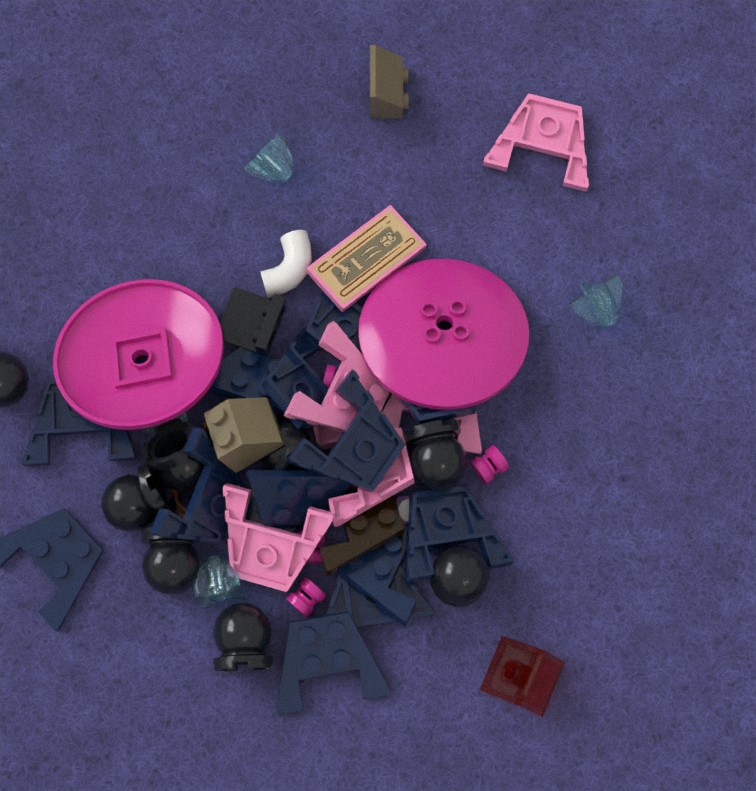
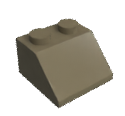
[370,45,408,118]
[204,397,285,473]

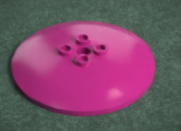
[359,259,529,410]
[53,279,224,430]

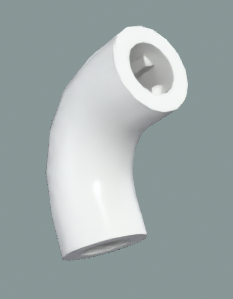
[260,230,312,298]

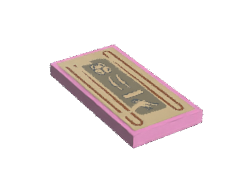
[306,205,427,312]

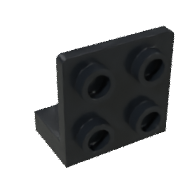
[220,288,287,356]

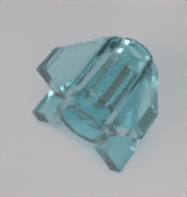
[244,133,295,184]
[569,274,623,327]
[193,556,247,609]

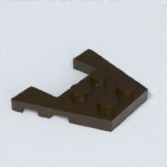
[320,485,404,576]

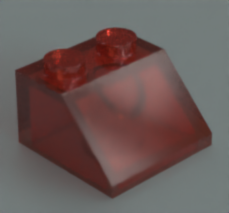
[480,636,565,717]

